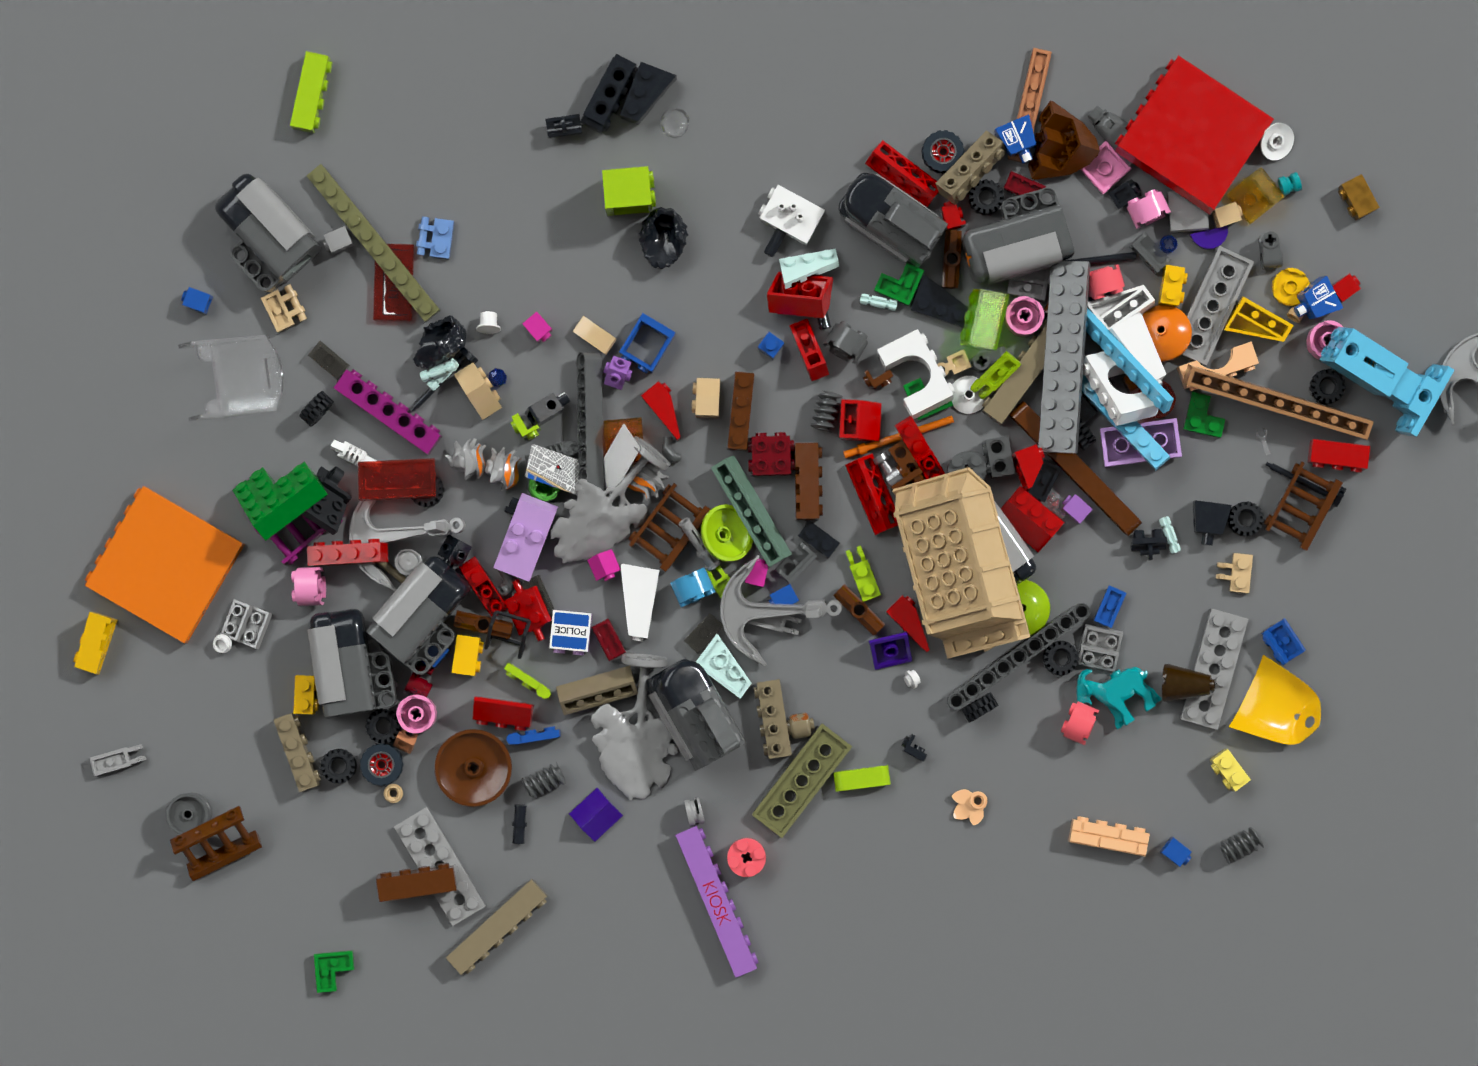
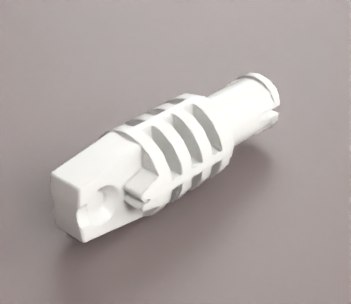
[331,440,382,473]

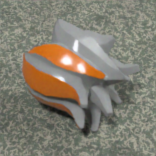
[445,438,486,480]
[485,447,523,491]
[625,462,669,501]

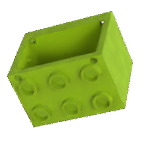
[602,166,656,216]

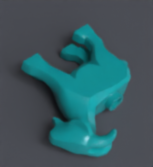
[1076,667,1162,730]

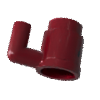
[405,663,434,697]

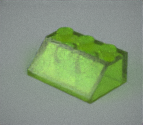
[960,289,1010,350]

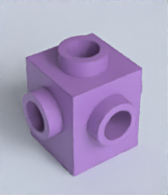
[603,356,632,390]

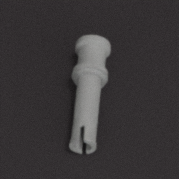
[679,518,721,571]

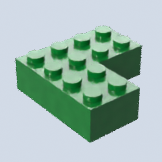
[232,461,328,541]

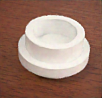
[213,634,232,653]
[904,670,921,689]

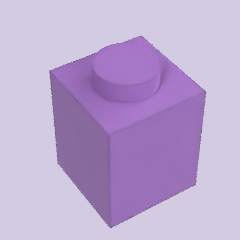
[1061,494,1093,524]

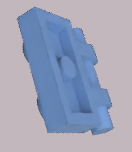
[416,217,454,259]

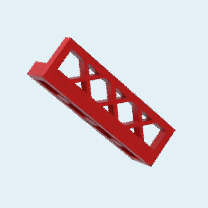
[865,140,938,207]
[845,453,898,535]

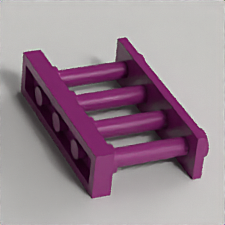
[254,514,344,565]

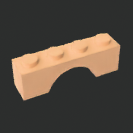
[1177,342,1259,391]

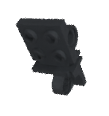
[302,466,352,535]

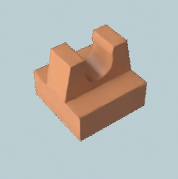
[393,729,418,754]

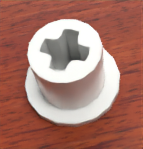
[476,311,501,334]

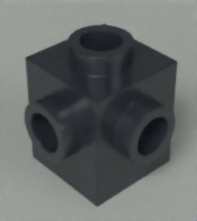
[438,535,472,567]

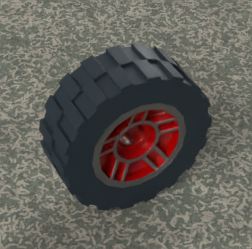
[922,130,964,174]
[360,743,404,786]

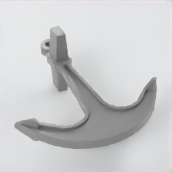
[1440,333,1478,425]
[349,480,466,591]
[720,555,842,666]

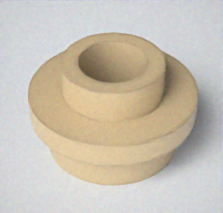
[384,784,403,803]

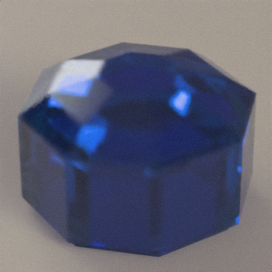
[488,368,507,388]

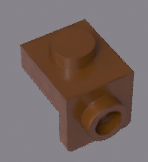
[863,370,894,389]

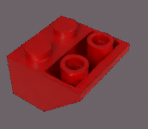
[839,399,882,442]

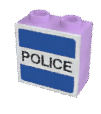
[549,610,592,655]

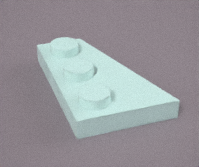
[779,249,839,289]
[696,634,752,698]

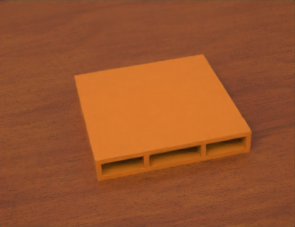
[85,486,245,644]

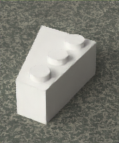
[1087,285,1155,330]

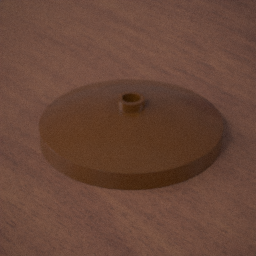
[435,729,512,807]

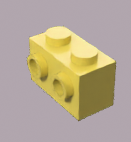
[1210,749,1251,792]

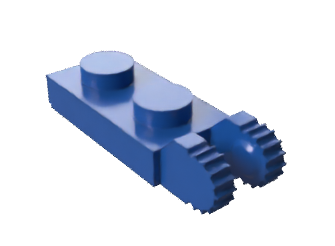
[506,726,561,745]

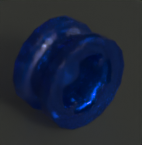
[1159,235,1177,253]

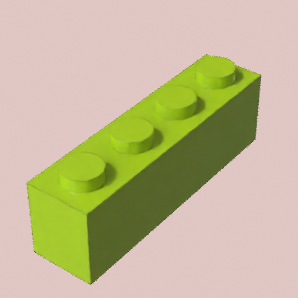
[290,51,333,133]

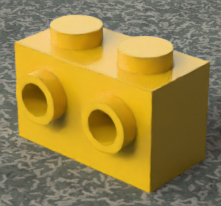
[1158,265,1188,308]
[452,635,484,676]
[293,675,319,715]

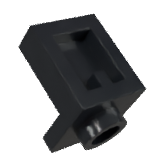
[1108,179,1142,209]
[1080,395,1097,423]
[901,734,927,762]

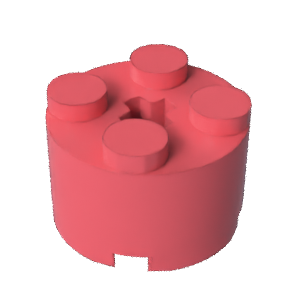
[1088,264,1125,300]
[1061,701,1100,746]
[727,838,766,877]

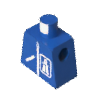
[994,114,1036,164]
[1293,276,1343,319]

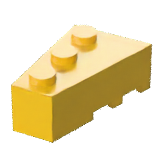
[1223,296,1294,342]
[73,612,118,674]

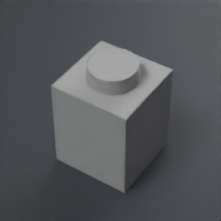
[323,226,354,255]

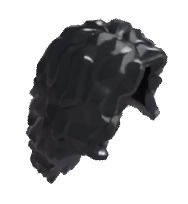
[639,207,689,269]
[413,315,467,369]

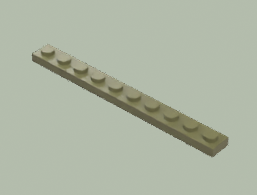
[307,164,441,322]

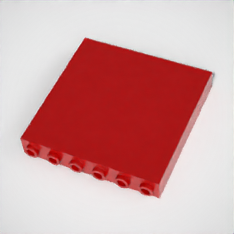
[1115,55,1274,215]

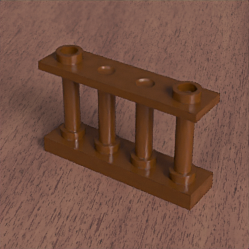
[1264,461,1343,551]
[628,483,711,572]
[170,806,262,881]

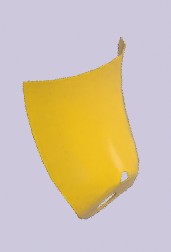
[1229,655,1321,745]

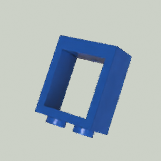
[619,313,676,374]

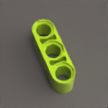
[833,765,891,791]

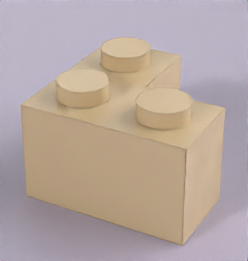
[454,362,502,420]
[692,378,720,418]

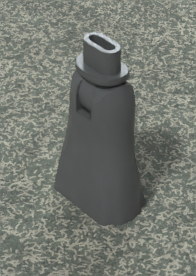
[1088,106,1133,167]

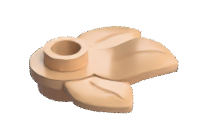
[952,789,987,825]

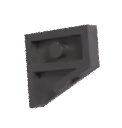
[1006,267,1051,302]

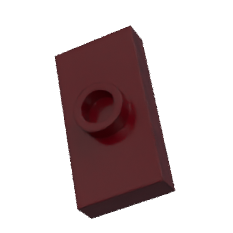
[1003,171,1046,203]
[591,618,626,661]

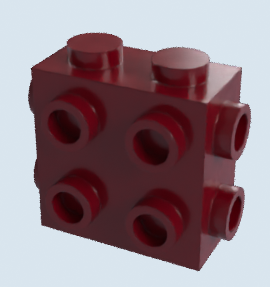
[748,432,795,476]

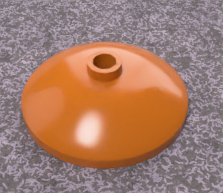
[1142,305,1192,362]

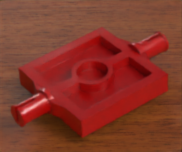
[504,579,552,642]

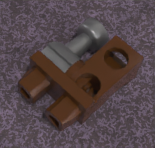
[873,440,924,491]

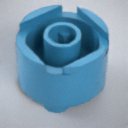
[670,568,715,608]

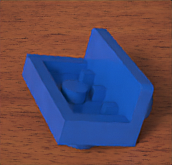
[1262,618,1306,665]

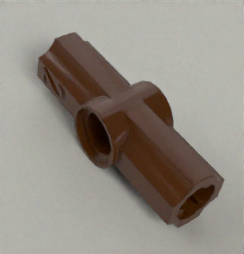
[942,230,962,289]
[833,584,885,636]
[454,610,514,639]

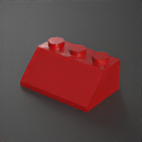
[767,272,833,318]
[1012,444,1045,491]
[1000,486,1065,553]
[472,697,534,731]

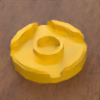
[1271,268,1310,306]

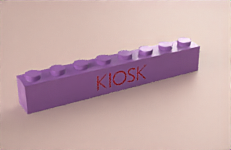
[676,825,759,977]

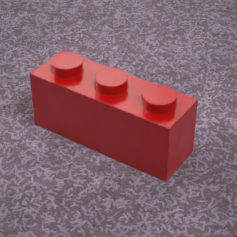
[1307,439,1370,473]

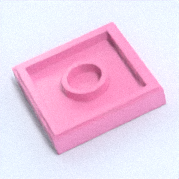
[1080,141,1132,195]

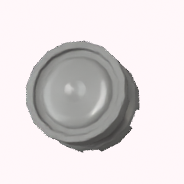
[395,549,422,576]
[684,797,705,826]

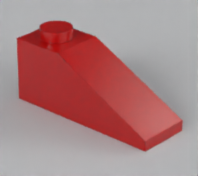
[789,319,829,381]
[641,381,681,441]
[886,595,930,653]

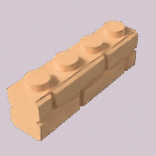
[1068,816,1150,857]

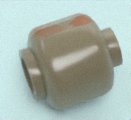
[786,712,815,739]

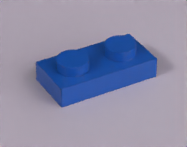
[1093,585,1127,628]

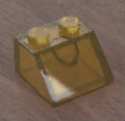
[1226,167,1285,224]

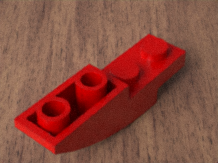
[894,416,945,479]

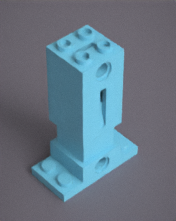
[1320,327,1454,437]

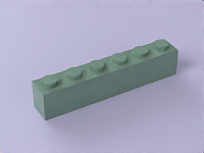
[711,455,792,567]

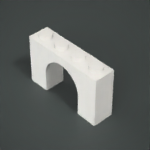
[877,329,955,419]
[1083,351,1159,426]

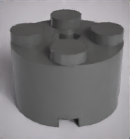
[823,321,868,364]
[947,451,986,480]

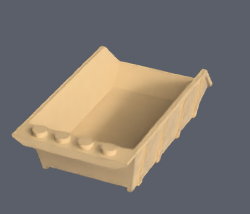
[893,467,1030,659]

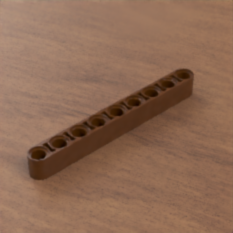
[1009,401,1142,536]

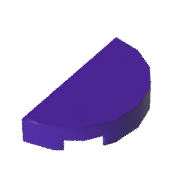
[1190,226,1228,249]

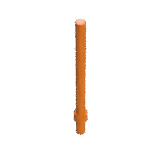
[843,415,954,459]

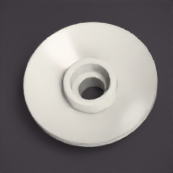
[1260,123,1294,160]
[952,376,988,414]

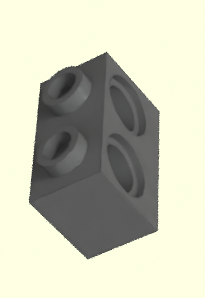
[982,436,1015,479]

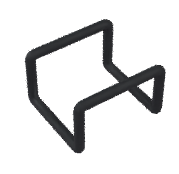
[484,610,531,659]

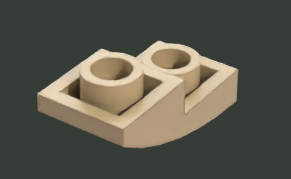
[573,316,617,355]

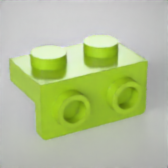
[511,413,541,440]

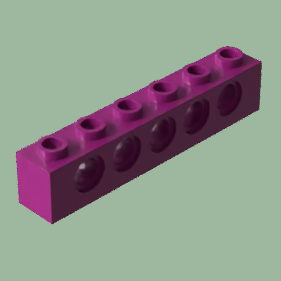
[334,369,442,455]

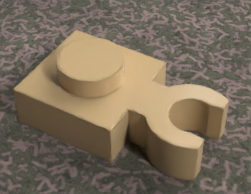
[937,349,973,376]

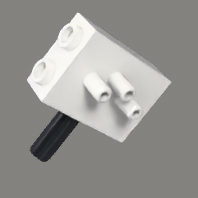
[758,185,825,257]

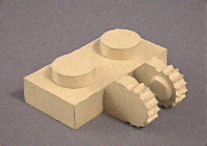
[1216,553,1253,593]

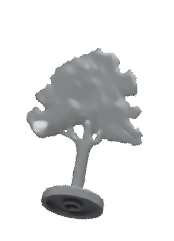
[550,436,671,563]
[591,653,678,800]

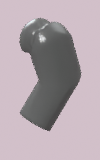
[662,437,681,463]
[498,570,514,596]

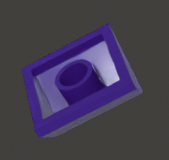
[868,632,912,670]
[569,788,623,842]

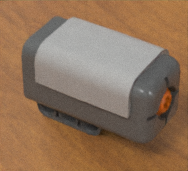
[961,188,1074,285]

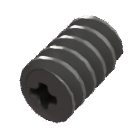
[811,390,843,433]
[522,762,565,798]
[1221,827,1264,864]

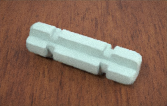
[860,294,897,311]
[427,358,459,391]
[420,360,457,382]
[1159,516,1181,554]

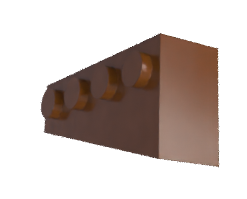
[795,443,823,520]
[376,863,457,902]

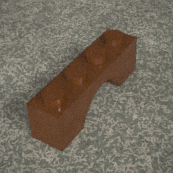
[728,371,754,451]

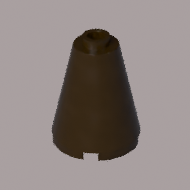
[1162,664,1215,702]

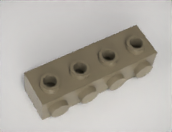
[935,130,1007,205]
[556,666,638,715]
[753,679,792,759]
[273,713,321,792]

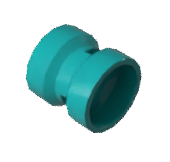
[1278,172,1302,196]

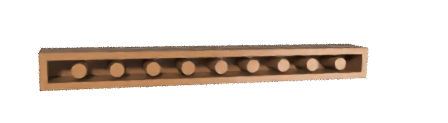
[1183,364,1373,440]

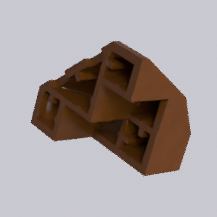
[1028,100,1100,180]

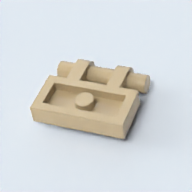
[261,284,307,333]

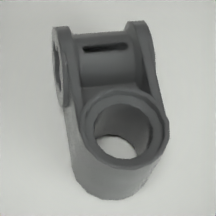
[1259,232,1283,269]
[971,347,1006,372]

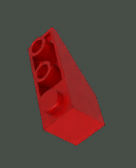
[459,556,507,617]

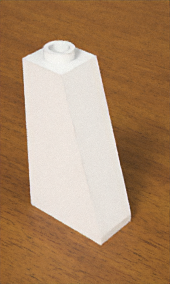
[1109,312,1166,385]
[621,564,660,642]

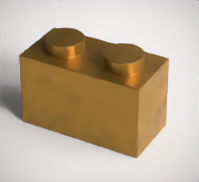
[1338,174,1380,220]

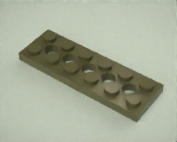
[752,723,852,838]

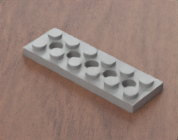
[1182,246,1254,366]
[1180,608,1248,730]
[394,807,486,926]

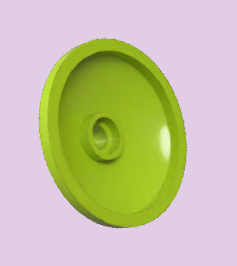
[701,504,753,562]
[1017,580,1050,636]

